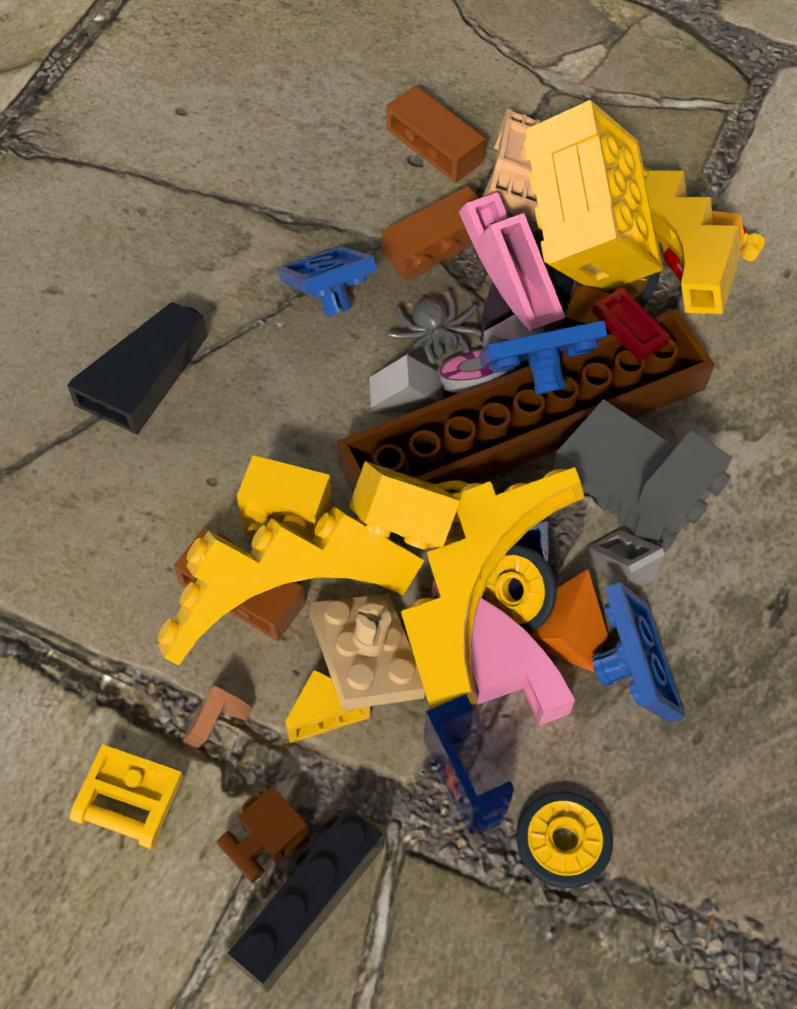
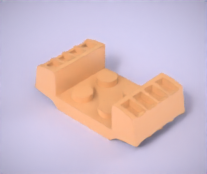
[483,108,541,223]

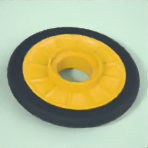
[482,544,557,633]
[516,791,613,889]

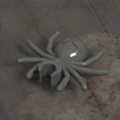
[386,291,483,364]

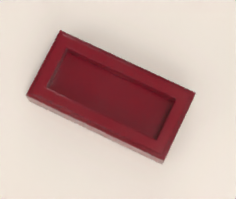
[592,287,671,362]

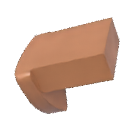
[183,686,252,748]

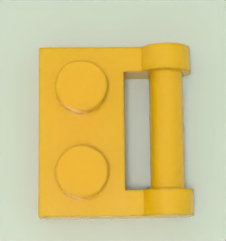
[70,744,184,850]

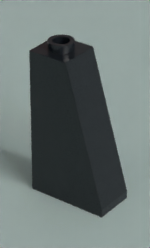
[67,302,207,435]

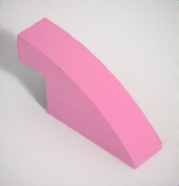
[459,192,565,331]
[431,581,575,726]

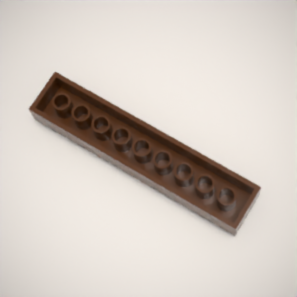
[337,309,715,493]

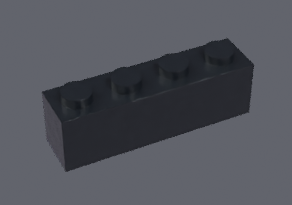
[228,807,383,993]

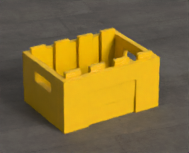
[524,100,663,292]

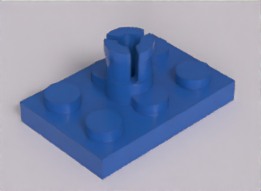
[277,246,377,316]
[479,321,607,395]
[592,582,685,723]

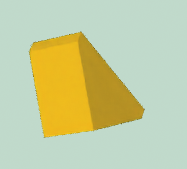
[285,670,370,743]

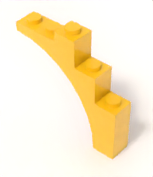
[645,171,741,314]
[401,467,584,717]
[158,506,424,665]

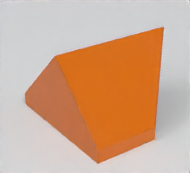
[528,569,608,672]

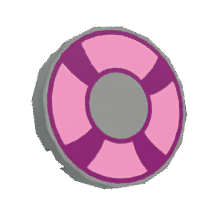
[438,349,513,394]

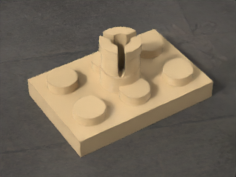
[309,594,425,710]

